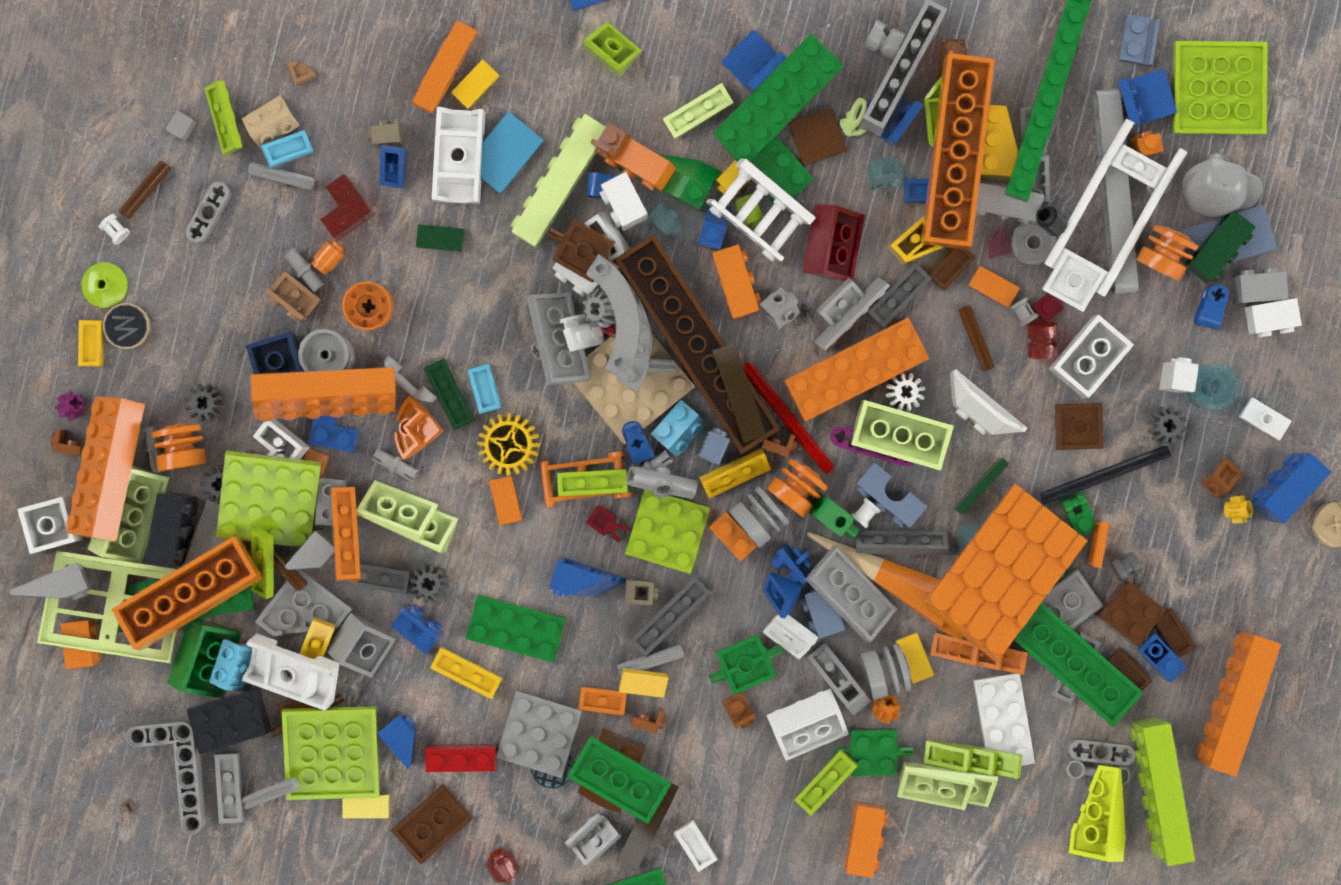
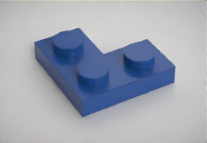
[308,416,359,452]

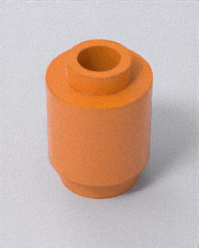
[311,240,345,275]

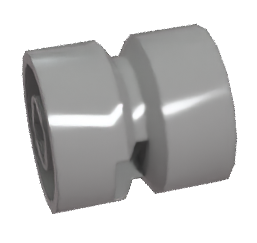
[864,19,906,61]

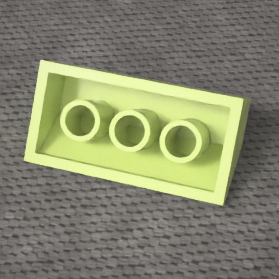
[851,400,954,471]
[88,465,169,564]

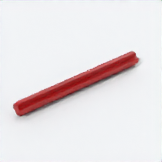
[743,362,834,474]

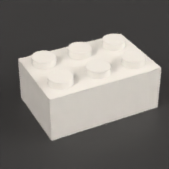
[1048,315,1134,398]

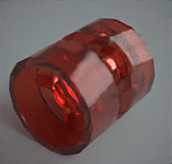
[1027,321,1058,359]

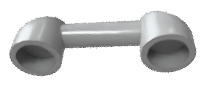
[384,355,437,403]
[1065,760,1131,785]

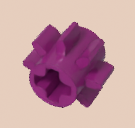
[54,391,86,421]

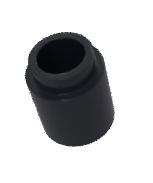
[1036,206,1068,236]

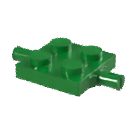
[708,634,784,695]
[834,728,913,776]

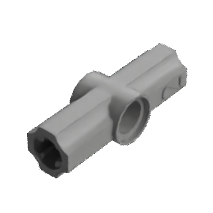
[626,466,698,499]

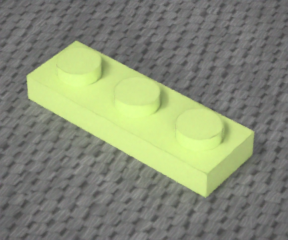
[663,83,734,140]

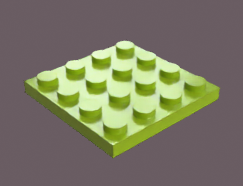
[1172,41,1268,135]
[216,450,321,547]
[282,706,380,800]

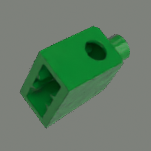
[809,492,859,539]

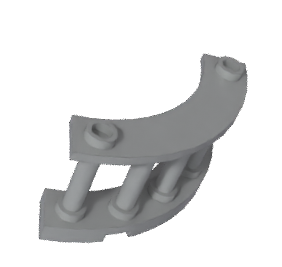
[586,254,652,393]

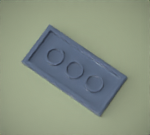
[1178,205,1277,276]

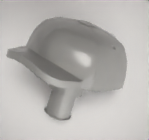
[1182,153,1263,218]

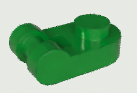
[1061,492,1096,535]

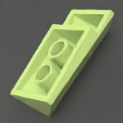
[356,480,458,553]
[897,761,998,810]

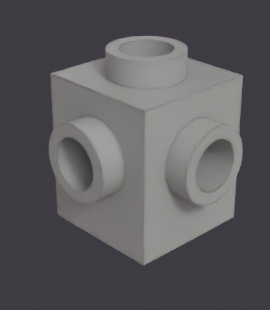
[760,287,800,330]

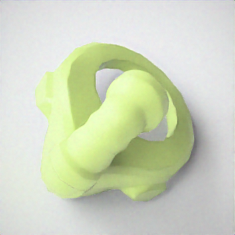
[840,98,867,137]

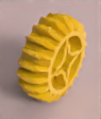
[477,413,540,476]

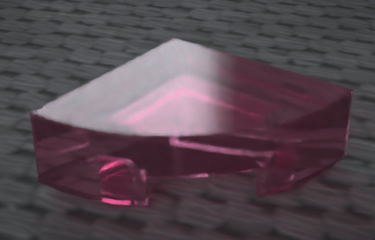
[988,229,1013,259]

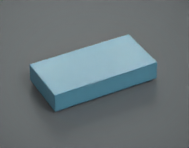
[261,130,313,168]
[467,364,502,414]

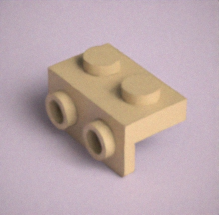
[241,95,299,149]

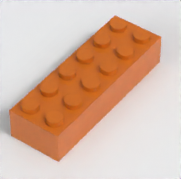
[783,317,929,422]
[250,367,396,422]
[66,396,145,541]
[111,536,263,651]
[1196,630,1281,777]

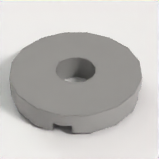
[1010,221,1057,266]

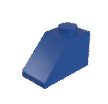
[698,205,732,251]
[378,713,417,769]

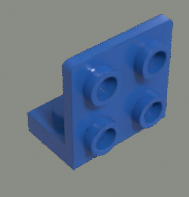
[722,30,787,94]
[1118,69,1177,127]
[860,93,923,147]
[391,604,444,654]

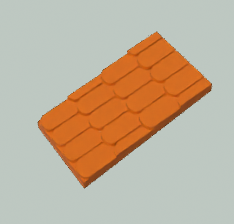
[923,483,1088,661]

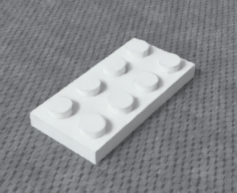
[973,673,1035,766]

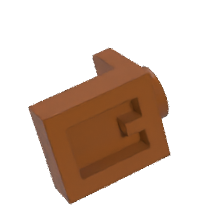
[590,123,630,159]
[50,429,84,456]
[760,434,797,457]
[1201,457,1243,498]
[722,692,756,729]
[631,708,667,734]

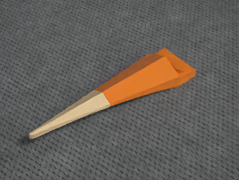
[807,532,963,640]

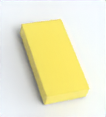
[343,794,390,818]

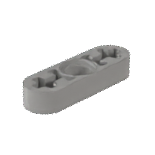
[186,182,232,244]
[1067,738,1135,766]

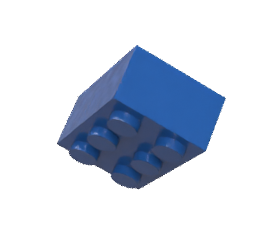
[1251,453,1331,524]

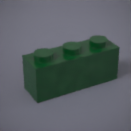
[1184,210,1256,283]

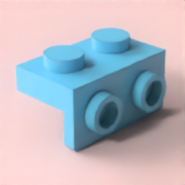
[651,400,707,457]

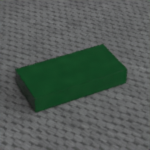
[416,224,464,252]

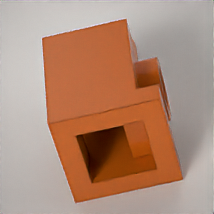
[1129,131,1164,157]

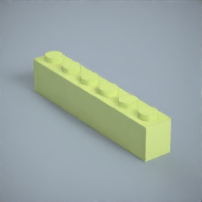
[511,114,606,248]

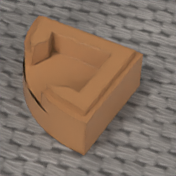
[286,61,317,86]

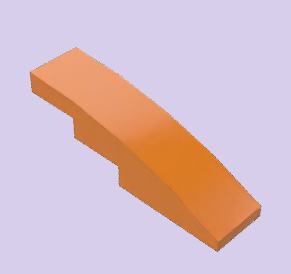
[412,21,477,114]
[930,632,1029,675]

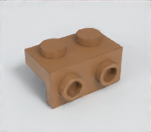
[265,271,322,322]

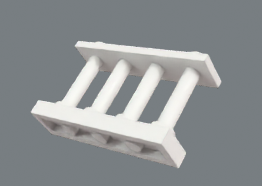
[706,159,816,262]

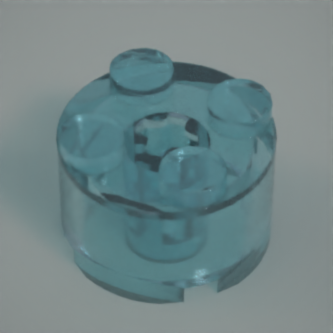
[1187,363,1240,410]

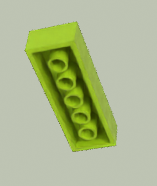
[1130,716,1195,866]

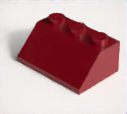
[803,204,865,281]

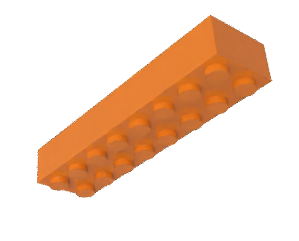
[921,53,995,250]

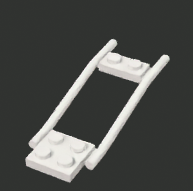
[1042,119,1188,312]

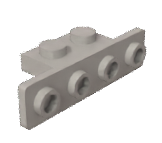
[814,278,890,351]

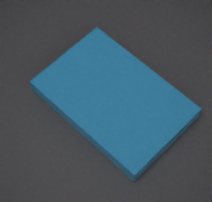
[480,111,544,194]

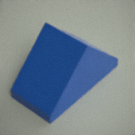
[380,145,408,188]
[763,572,803,618]

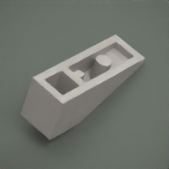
[9,563,92,601]
[807,643,871,716]

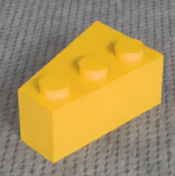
[980,105,1018,180]
[888,216,944,265]

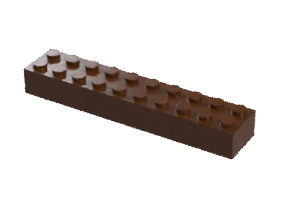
[615,234,780,454]

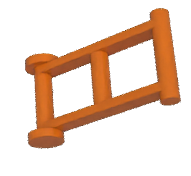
[540,451,632,507]

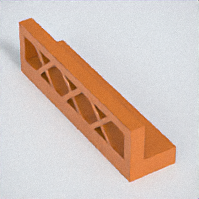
[330,487,361,584]

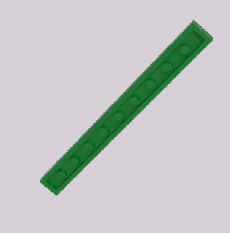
[1004,0,1092,202]

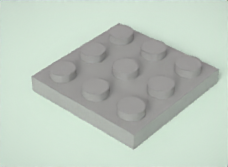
[496,691,583,778]

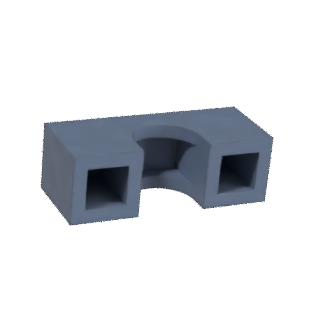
[855,462,928,528]

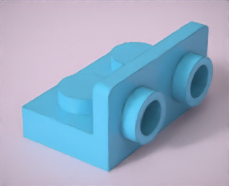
[209,639,252,691]

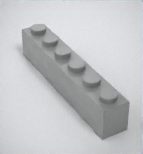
[860,0,947,137]

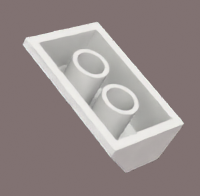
[767,689,849,761]

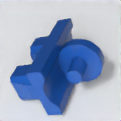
[771,542,812,584]

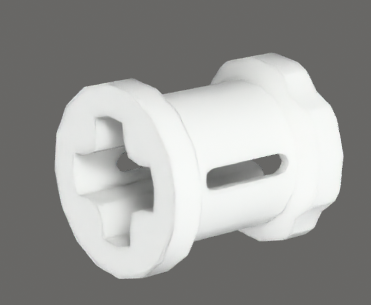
[98,214,130,245]
[851,498,881,528]

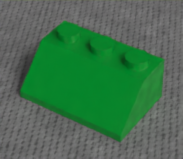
[167,619,241,698]

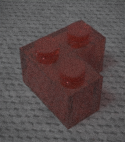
[320,174,376,241]

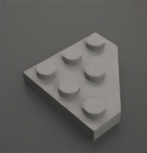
[255,569,353,636]

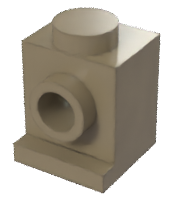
[367,119,403,148]
[625,579,658,605]

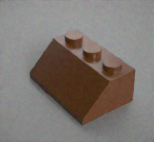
[578,728,646,814]

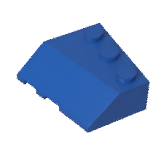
[549,557,627,598]

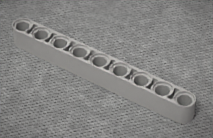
[1093,89,1138,294]

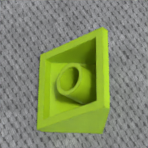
[583,21,642,78]

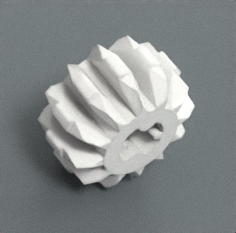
[886,373,925,411]

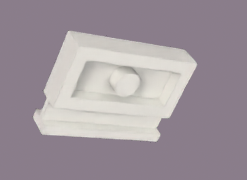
[560,313,605,352]
[763,614,819,659]

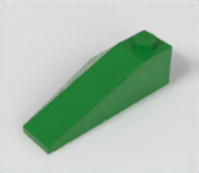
[618,153,720,212]

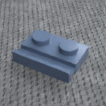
[1118,14,1160,67]

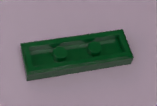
[423,358,475,430]
[953,458,1009,514]

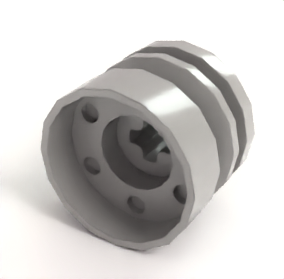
[729,486,790,548]
[860,643,911,700]

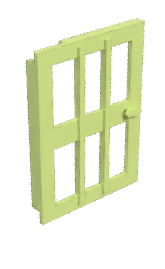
[37,551,177,663]

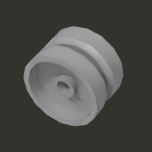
[298,329,356,372]

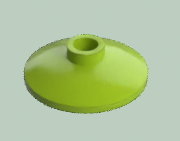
[81,262,128,308]

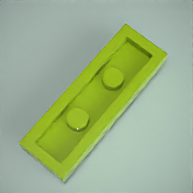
[204,81,242,155]
[557,469,628,496]
[251,527,274,599]
[794,749,858,816]

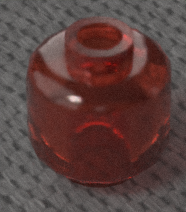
[486,848,520,884]

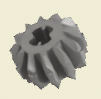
[582,288,616,328]

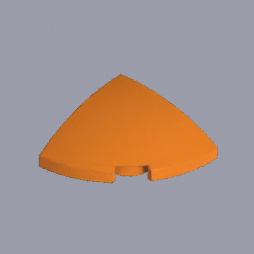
[395,395,444,460]

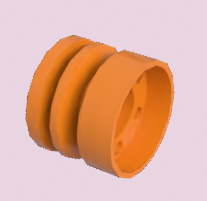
[1136,225,1199,281]
[342,282,394,330]
[151,423,207,472]
[766,458,828,518]

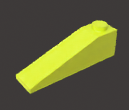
[1069,765,1126,862]

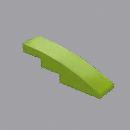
[924,740,1023,779]

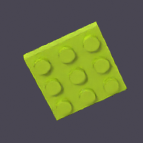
[625,489,711,574]

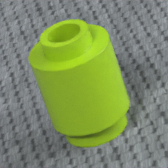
[735,194,764,230]

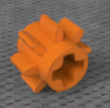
[871,695,901,724]

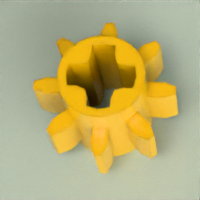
[1224,496,1253,524]

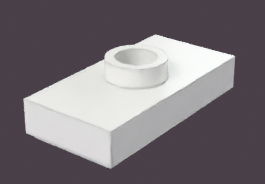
[1239,397,1292,441]
[674,820,718,872]

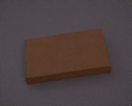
[391,784,473,864]

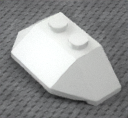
[950,369,1027,435]

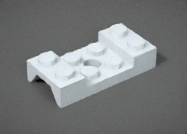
[432,107,486,204]
[242,634,340,710]

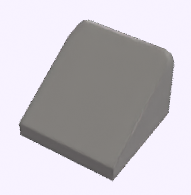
[165,110,197,142]

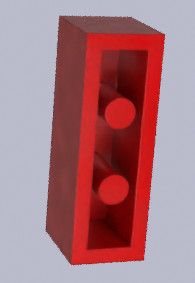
[425,744,497,772]

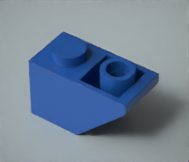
[1138,633,1187,683]

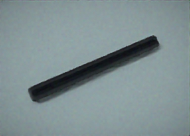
[1040,446,1171,504]

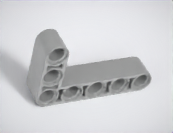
[126,719,207,835]

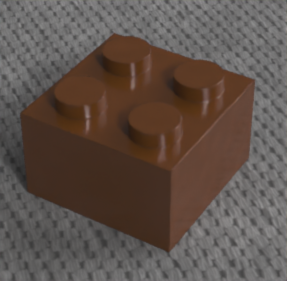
[1095,581,1166,647]

